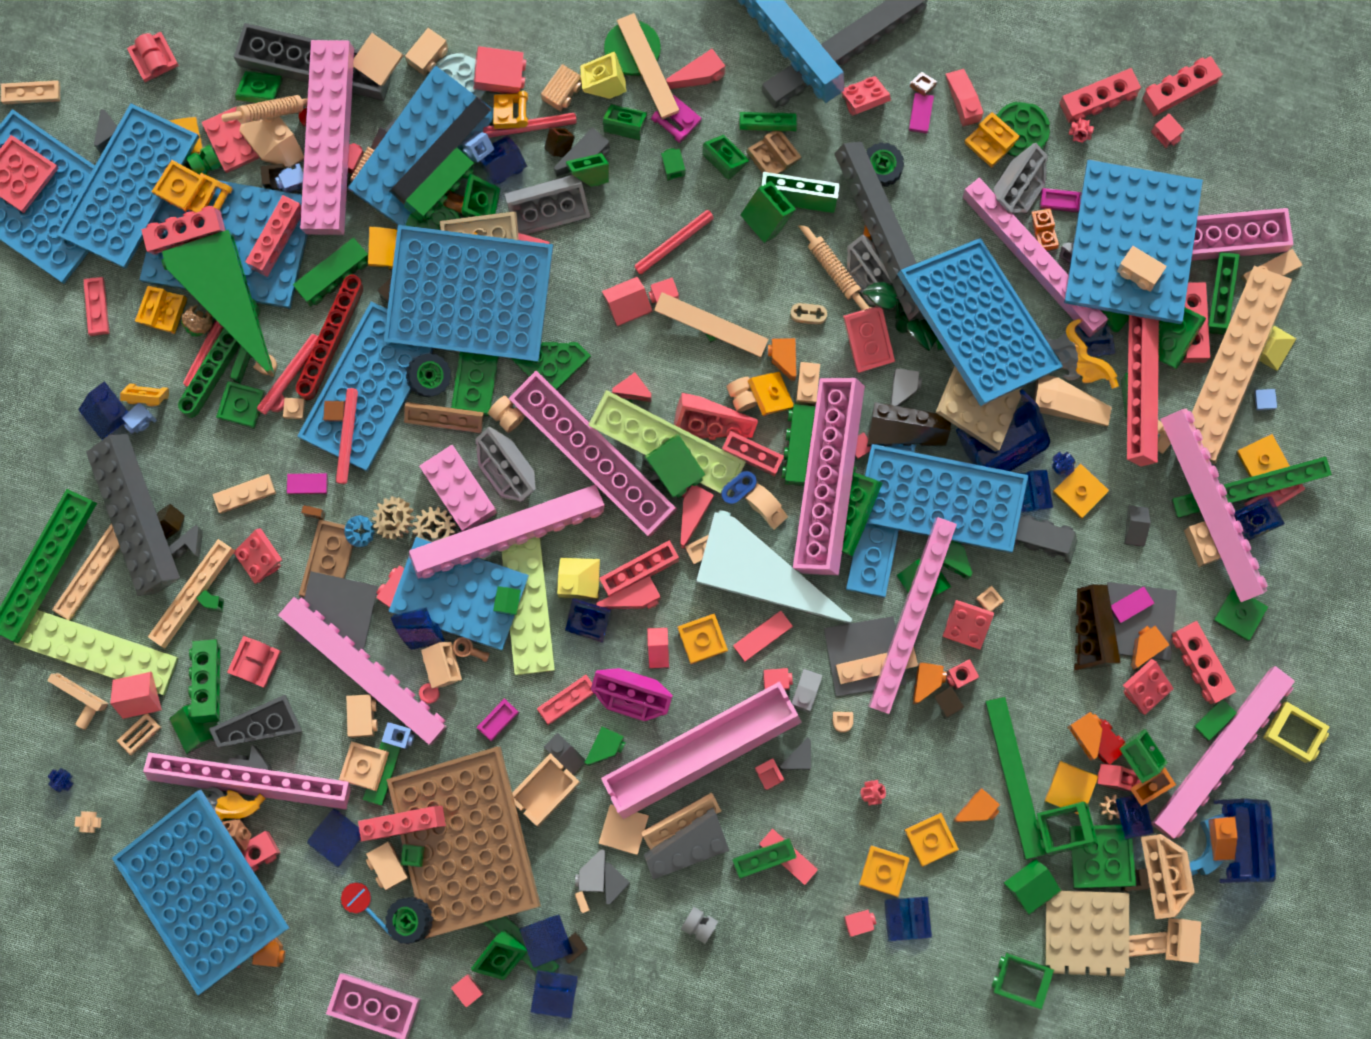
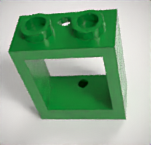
[1119,728,1168,783]
[1036,801,1098,855]
[991,953,1054,1010]

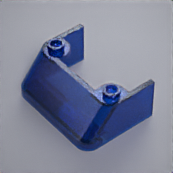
[956,389,1051,471]
[1214,798,1276,883]

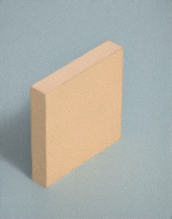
[353,33,404,86]
[339,741,389,791]
[599,804,649,855]

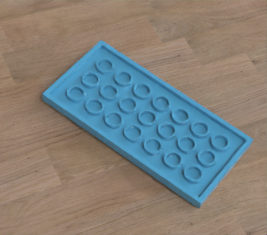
[347,65,494,226]
[56,103,199,269]
[297,301,434,472]
[865,444,1028,553]

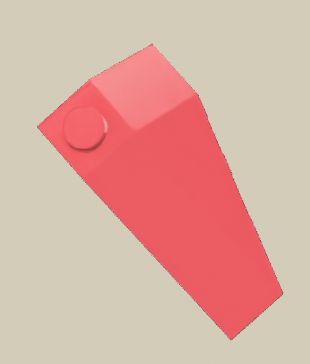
[674,393,758,440]

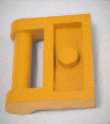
[493,91,528,129]
[188,173,233,213]
[120,384,169,406]

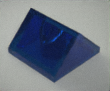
[1234,496,1285,541]
[565,598,612,643]

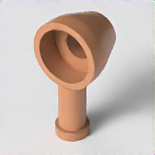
[452,637,489,662]

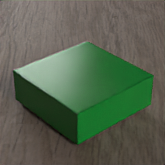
[401,844,424,867]

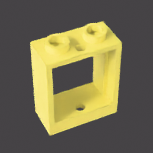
[1263,702,1329,763]

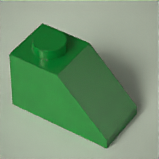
[566,153,609,187]
[942,541,972,580]
[585,726,626,766]

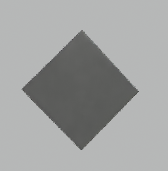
[295,571,378,651]
[1107,582,1177,661]
[824,616,906,696]

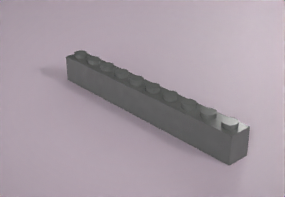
[762,0,928,108]
[834,142,925,321]

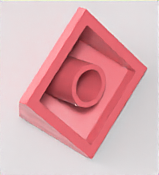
[602,277,652,326]
[110,671,162,719]

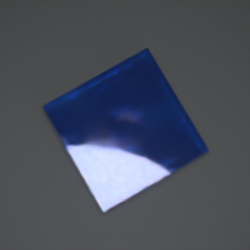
[1115,795,1154,839]

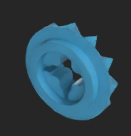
[344,515,375,547]

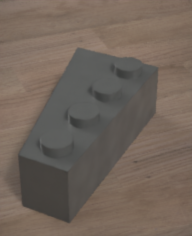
[1014,515,1078,563]
[210,695,303,747]
[644,807,730,879]

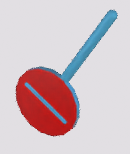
[341,882,392,937]

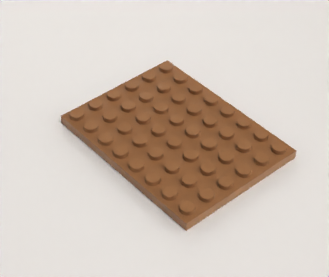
[387,746,541,938]

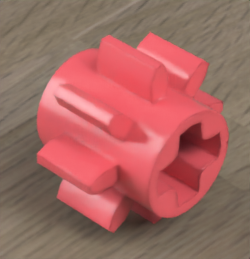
[1069,118,1094,143]
[861,780,886,806]

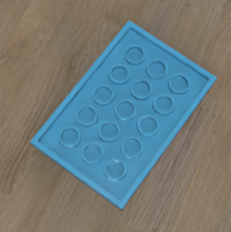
[389,537,529,651]

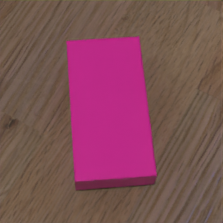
[909,93,934,134]
[1040,188,1081,212]
[287,473,328,494]
[1111,587,1154,624]
[476,698,519,742]

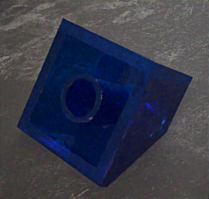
[479,135,528,185]
[78,381,129,440]

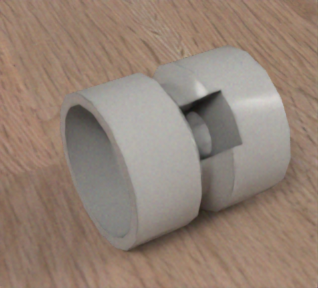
[681,907,718,944]

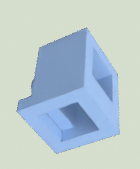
[461,131,494,162]
[275,164,303,193]
[122,403,157,434]
[382,722,415,749]

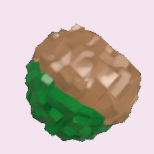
[181,305,212,337]

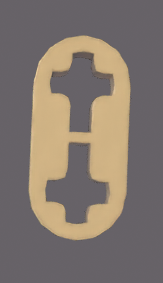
[790,303,827,325]

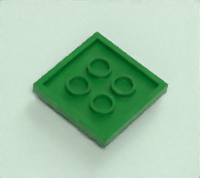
[1069,824,1136,888]

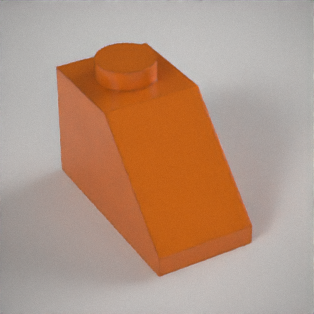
[768,338,796,381]
[1131,626,1169,670]
[913,662,946,705]
[1068,712,1102,761]
[1130,767,1176,806]
[953,788,1000,822]
[1209,817,1237,861]
[252,938,285,967]

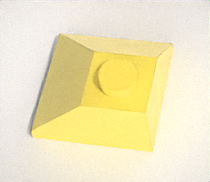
[580,52,626,99]
[1259,326,1296,371]
[557,558,600,599]

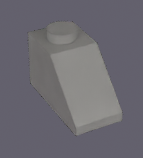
[890,369,922,407]
[791,669,822,713]
[575,850,605,892]

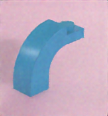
[1189,814,1225,876]

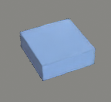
[1254,389,1277,410]

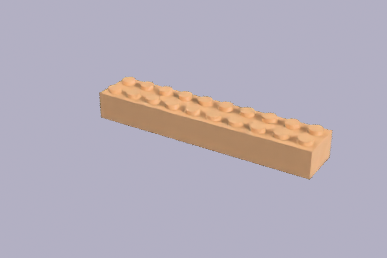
[1192,266,1292,464]

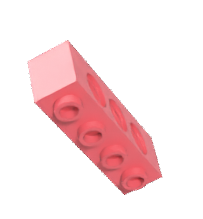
[1142,56,1223,117]
[1059,68,1141,123]
[245,195,302,277]
[141,206,225,255]
[1182,283,1210,363]
[599,540,679,597]
[1171,621,1236,704]
[358,806,446,841]
[241,831,280,872]

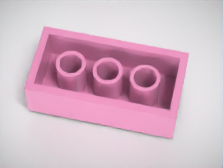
[419,445,497,532]
[326,973,421,1039]

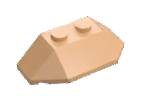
[240,116,304,168]
[1141,834,1195,919]

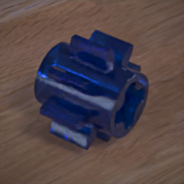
[1051,451,1076,476]
[47,768,74,793]

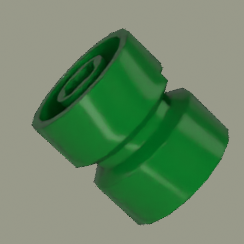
[186,144,222,175]

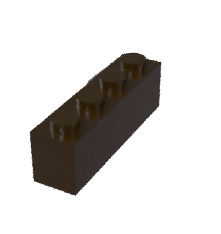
[867,402,951,447]
[1074,584,1121,671]

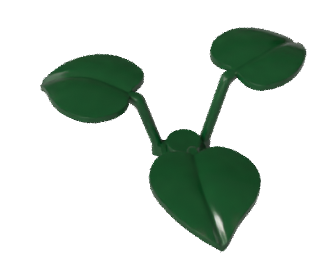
[862,282,937,351]

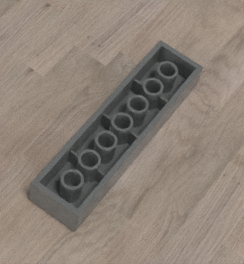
[234,23,392,101]
[86,434,180,596]

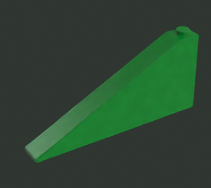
[161,229,275,377]

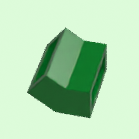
[493,586,521,616]
[196,590,224,612]

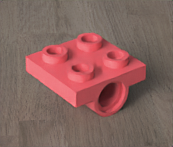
[127,32,179,82]
[841,76,891,116]
[234,528,282,584]
[943,600,994,650]
[227,636,281,688]
[1123,659,1174,715]

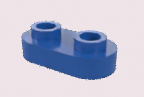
[721,471,756,504]

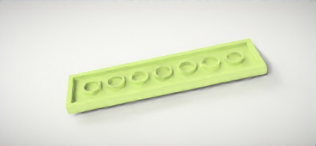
[588,390,746,496]
[501,537,555,676]
[14,610,179,696]

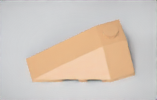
[1031,375,1112,426]

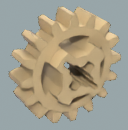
[372,496,415,540]
[412,507,456,542]

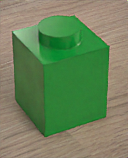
[661,148,686,181]

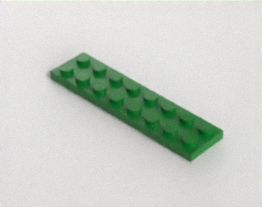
[0,489,97,644]

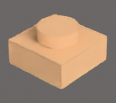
[283,398,306,420]

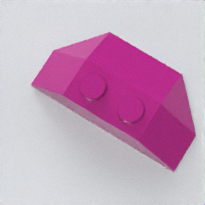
[590,668,673,721]

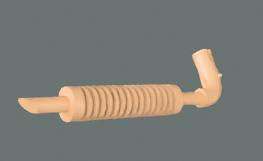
[222,95,308,124]
[798,226,872,310]

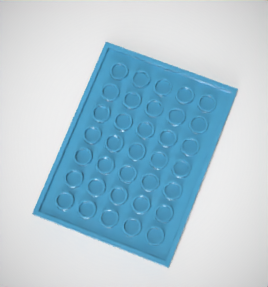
[0,109,95,284]
[1064,160,1203,324]
[139,180,308,309]
[384,225,554,362]
[897,238,1063,406]
[112,790,289,995]

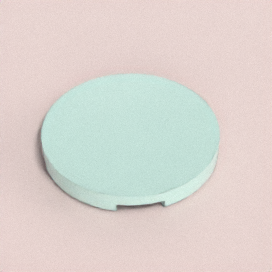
[436,54,486,99]

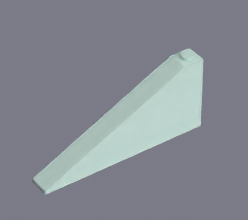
[696,510,852,624]

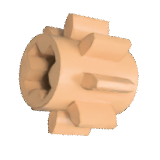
[1099,795,1126,820]
[75,811,101,833]

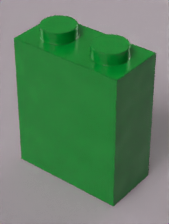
[740,181,796,243]
[644,434,706,497]

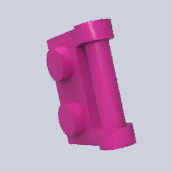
[651,94,702,143]

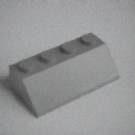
[505,175,590,235]

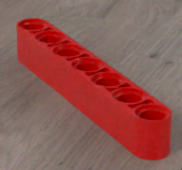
[296,275,364,401]

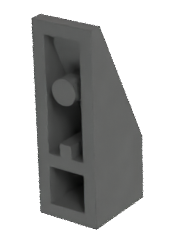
[554,127,610,177]

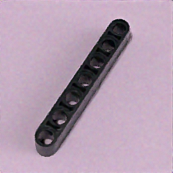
[389,97,491,205]

